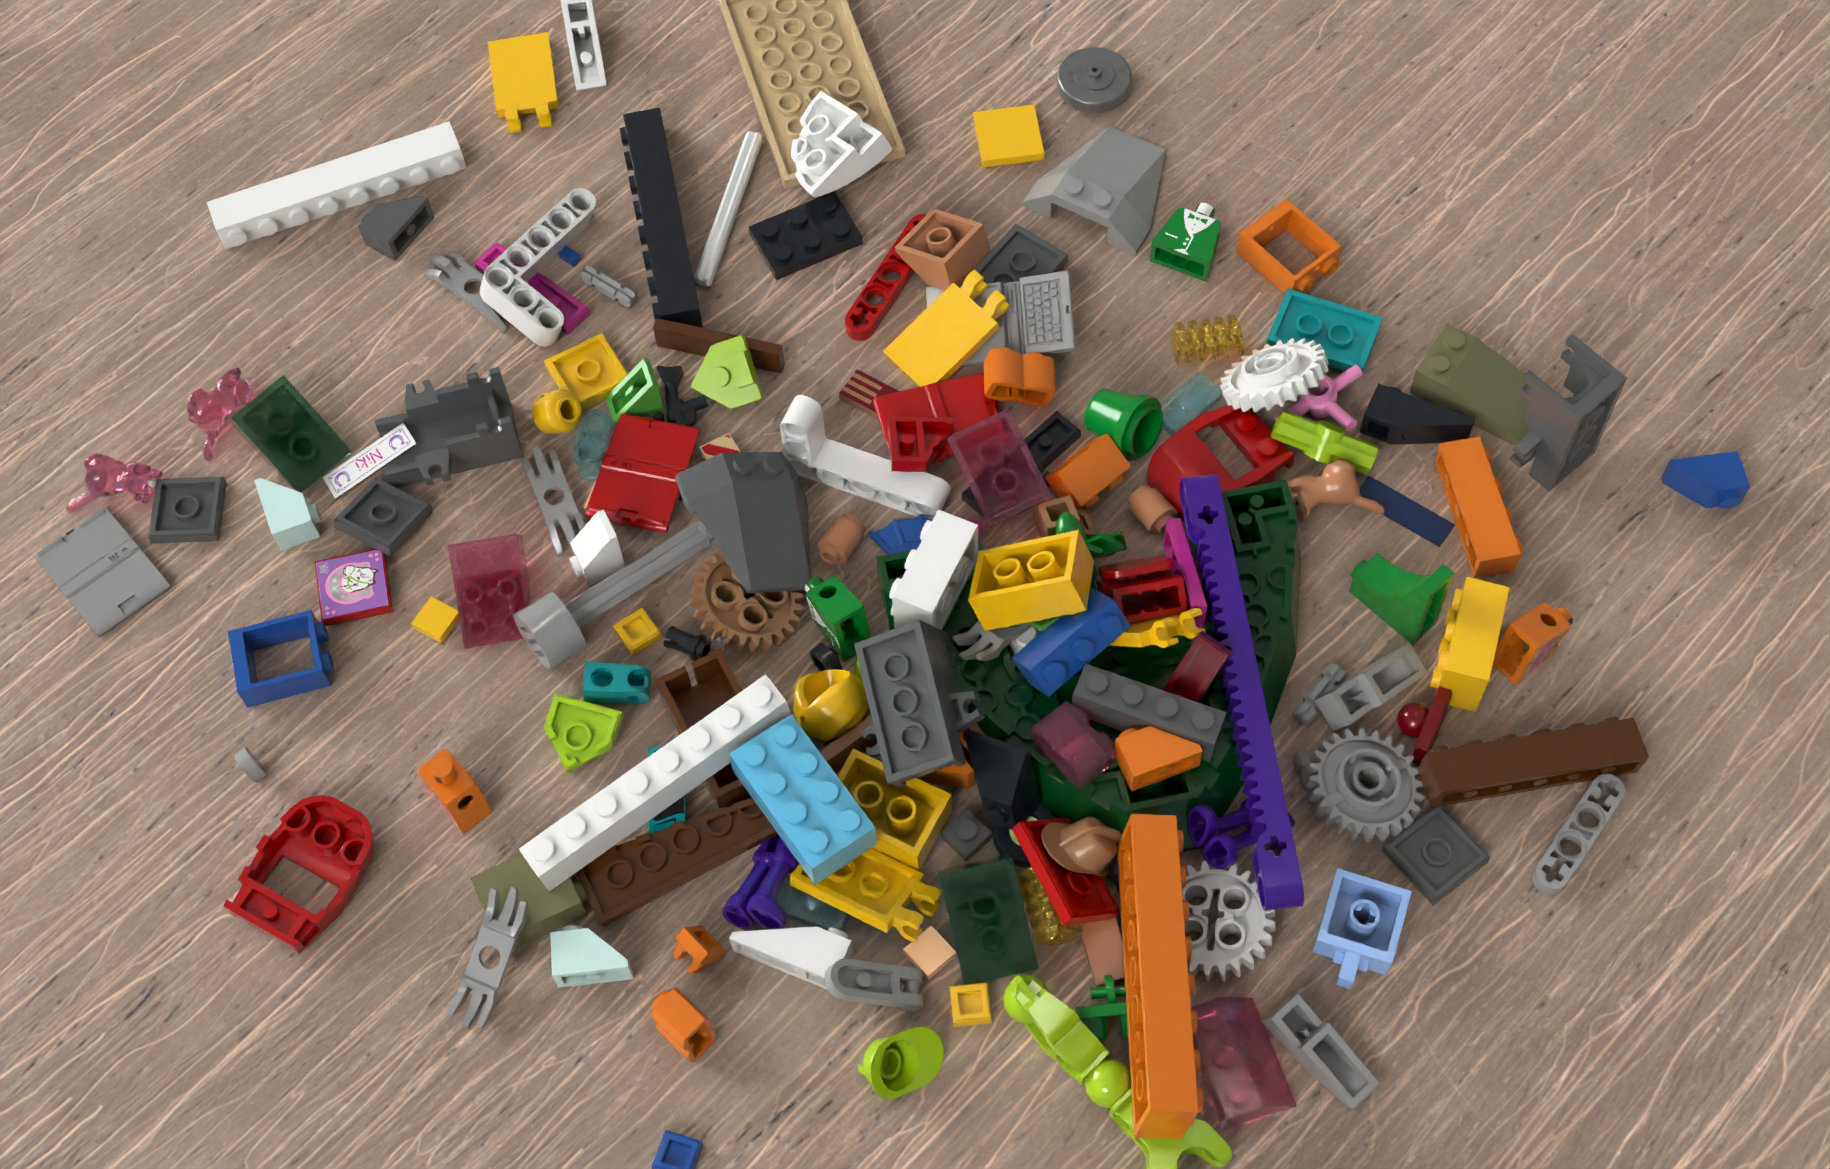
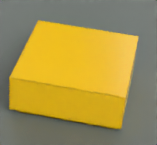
[411,596,462,644]
[613,608,662,656]
[949,983,992,1027]

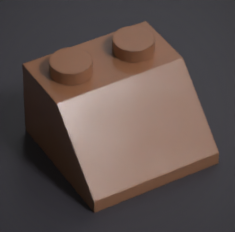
[894,208,991,291]

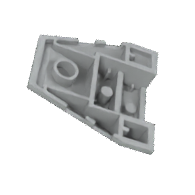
[1023,126,1166,255]

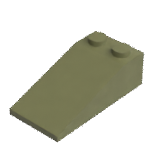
[1409,324,1532,446]

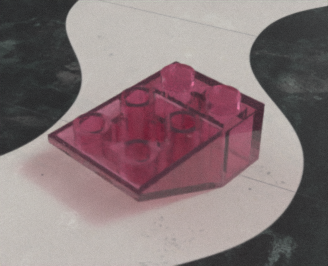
[448,534,531,648]

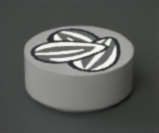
[234,747,268,783]

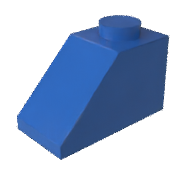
[1661,451,1750,509]

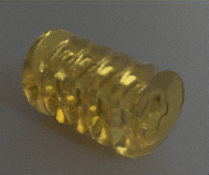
[1172,315,1244,364]
[1017,866,1083,946]

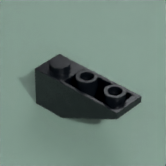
[1359,383,1475,445]

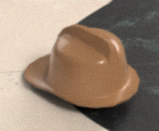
[1041,817,1121,876]

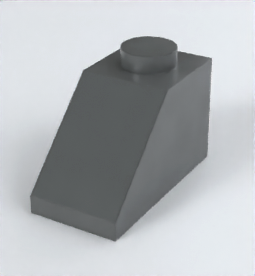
[358,195,435,261]

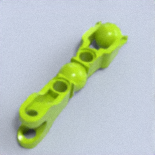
[1003,975,1233,1169]

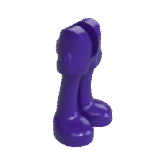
[1187,799,1295,869]
[722,835,799,930]

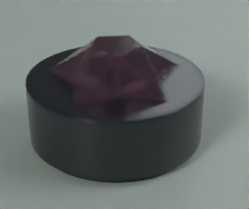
[810,643,842,672]

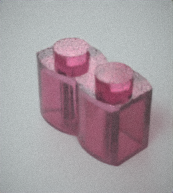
[1031,701,1116,790]

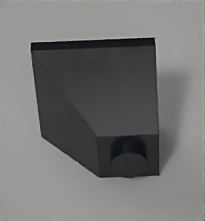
[964,729,1041,830]

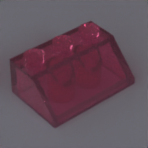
[1191,997,1297,1131]

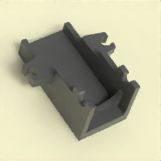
[1510,334,1627,492]
[375,367,523,488]
[854,620,985,787]

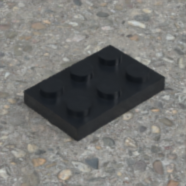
[748,191,863,280]

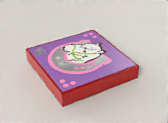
[314,549,393,626]

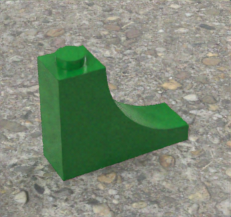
[1349,553,1454,645]

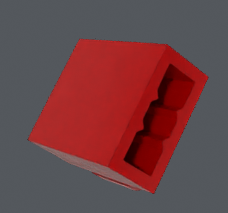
[1096,556,1188,623]

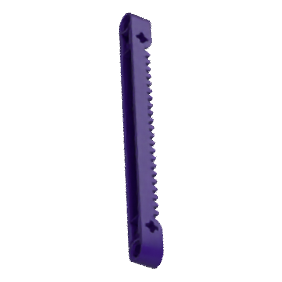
[1180,474,1304,911]

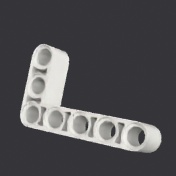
[479,188,596,347]
[780,395,951,519]

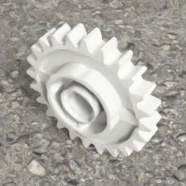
[1220,338,1329,412]

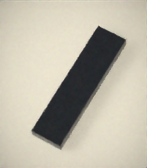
[962,411,1081,520]

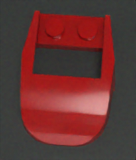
[1146,405,1294,521]
[223,795,374,954]

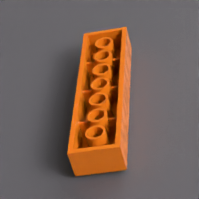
[1117,814,1203,1139]

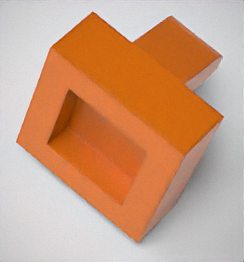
[673,925,726,973]

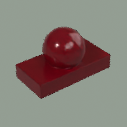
[1163,631,1233,703]
[1396,686,1452,765]

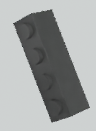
[1071,663,1226,762]

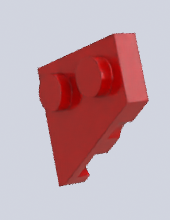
[888,416,954,472]

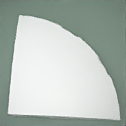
[791,91,893,198]

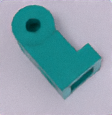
[583,661,651,705]

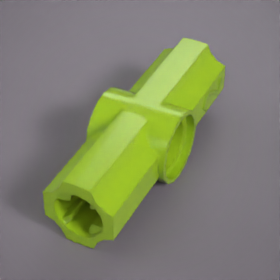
[1271,409,1378,475]

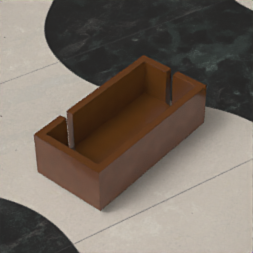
[655,649,751,809]

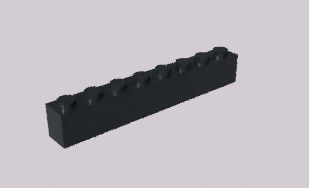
[619,108,703,328]

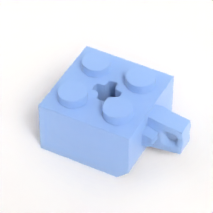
[1312,868,1412,990]

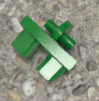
[1075,975,1128,1039]

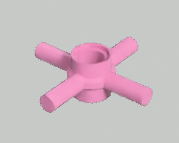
[1275,365,1363,431]

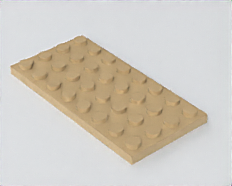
[719,0,905,189]

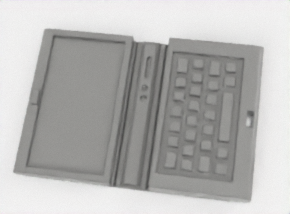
[962,271,1076,366]
[33,507,171,637]

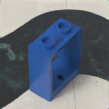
[228,610,334,708]

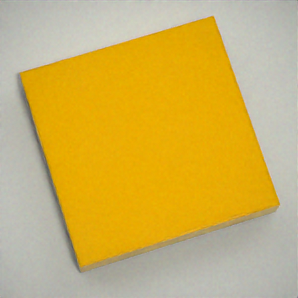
[973,104,1044,168]
[544,333,628,411]

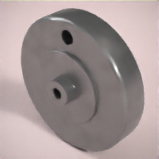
[1057,47,1132,113]

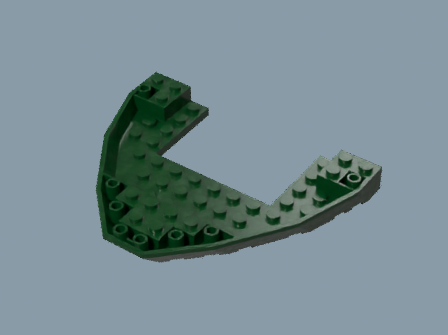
[876,480,1301,852]

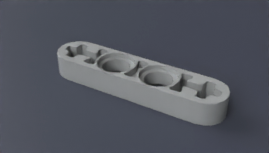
[1532,774,1625,895]

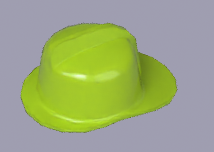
[857,1026,944,1100]

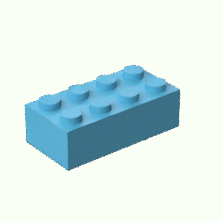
[729,714,877,885]

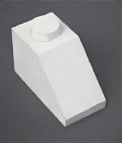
[569,509,625,587]

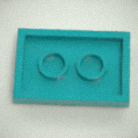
[1266,288,1383,372]

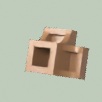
[1033,495,1098,539]

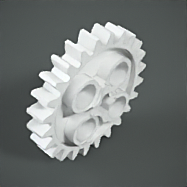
[1182,861,1276,982]

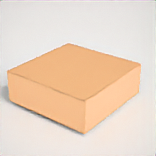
[903,925,956,980]

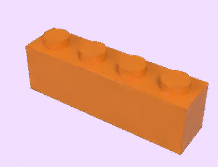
[1434,436,1523,578]

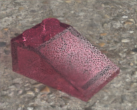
[947,408,1052,528]

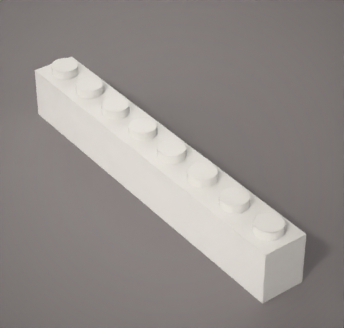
[207,121,466,249]
[519,674,791,892]

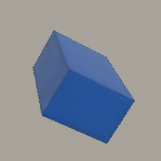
[559,246,581,267]

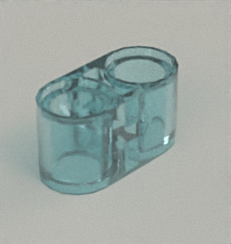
[572,410,614,481]

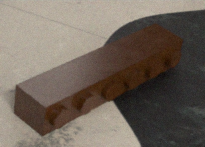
[1417,717,1649,808]

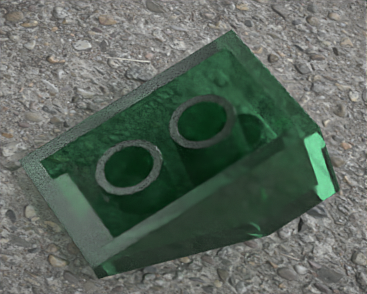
[231,375,352,493]
[937,854,1039,985]

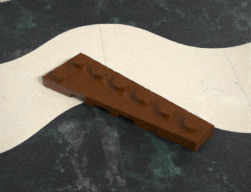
[576,797,778,927]

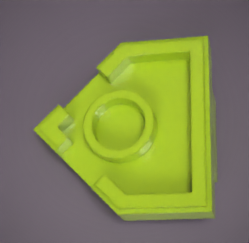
[690,335,764,409]
[544,693,624,773]

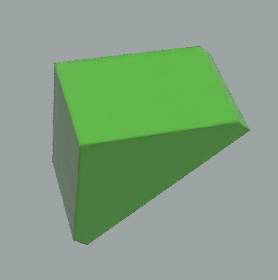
[605,358,664,424]

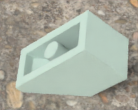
[254,478,322,551]
[550,925,633,988]

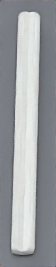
[694,131,762,288]

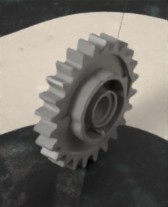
[1305,728,1425,843]

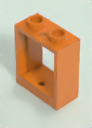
[1237,199,1342,295]

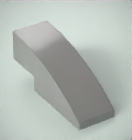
[1315,642,1427,731]
[1261,993,1379,1109]

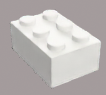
[889,509,978,630]

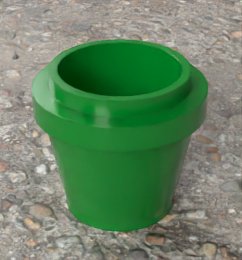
[1084,388,1163,461]

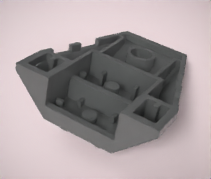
[675,452,811,593]

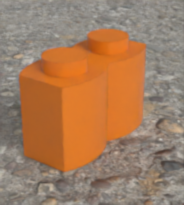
[983,347,1056,406]
[651,988,716,1063]

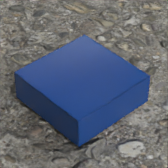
[652,1130,703,1169]

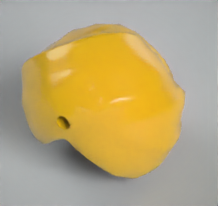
[793,670,868,742]

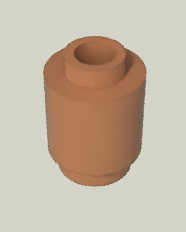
[1128,485,1178,535]
[817,513,866,565]

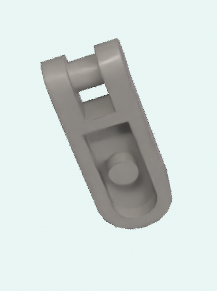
[824,958,924,1012]

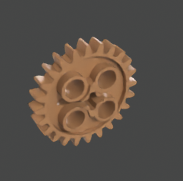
[690,553,804,654]

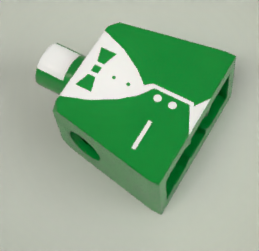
[1150,203,1221,282]
[804,576,871,662]

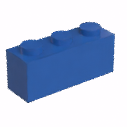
[1011,588,1131,697]

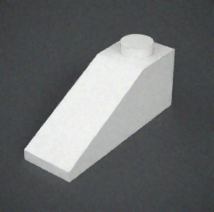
[560,0,607,91]
[729,926,854,989]

